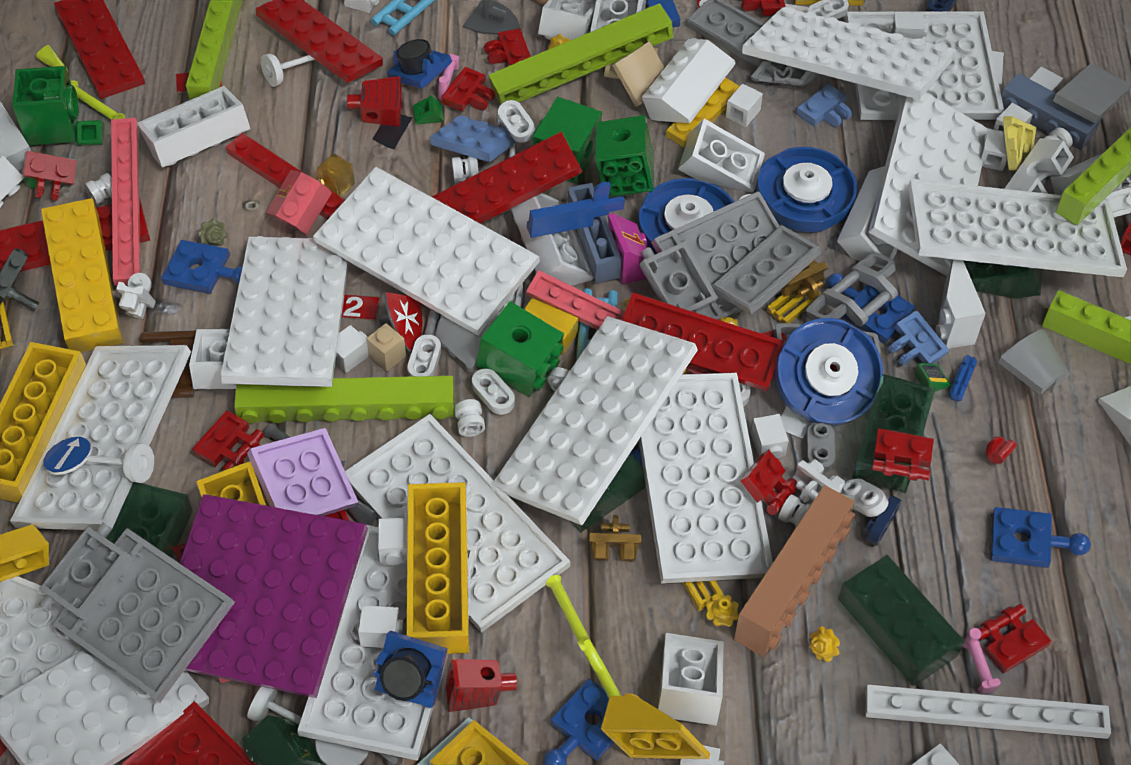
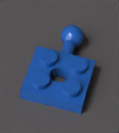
[161,240,243,294]
[826,273,915,344]
[991,507,1091,568]
[542,678,614,765]

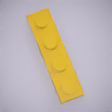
[666,77,740,148]

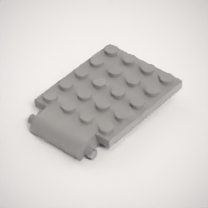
[639,191,781,320]
[39,522,235,703]

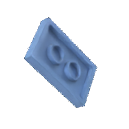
[430,116,517,162]

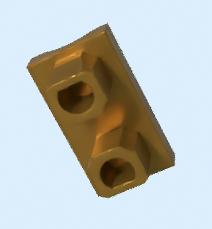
[780,259,829,300]
[589,515,641,562]

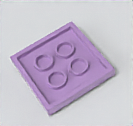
[247,428,358,516]

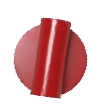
[986,436,1017,464]

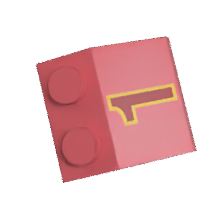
[265,170,332,235]

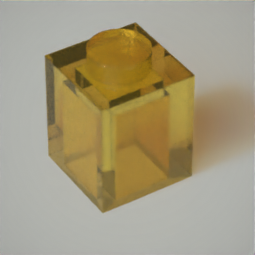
[317,153,355,197]

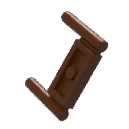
[140,330,197,398]

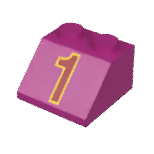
[608,213,647,285]

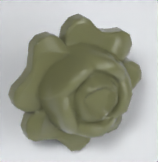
[198,218,228,246]

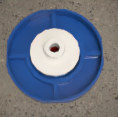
[756,147,857,232]
[638,178,734,255]
[774,318,883,426]

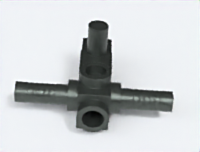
[0,248,39,311]

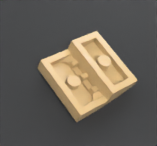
[612,41,665,107]

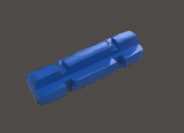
[948,355,977,402]

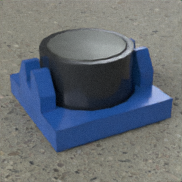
[386,39,452,89]
[373,630,448,708]

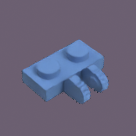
[796,84,852,127]
[888,311,950,366]

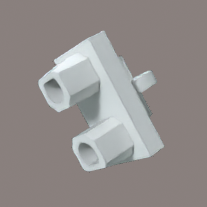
[116,273,156,319]
[793,459,845,503]

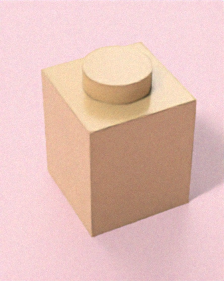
[366,323,406,372]

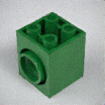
[12,66,79,145]
[533,96,602,185]
[596,115,654,197]
[476,301,564,398]

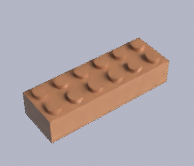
[734,485,855,658]

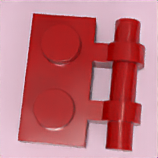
[192,410,264,471]
[872,428,934,481]
[740,450,797,515]
[978,604,1051,674]

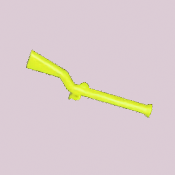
[36,45,125,119]
[546,575,622,698]

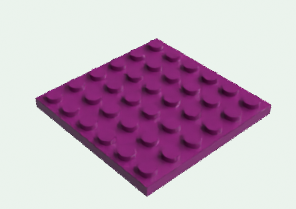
[180,494,368,698]

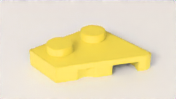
[1003,116,1036,173]

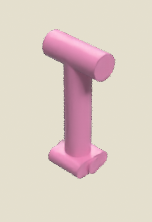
[438,54,459,100]
[962,628,1001,694]

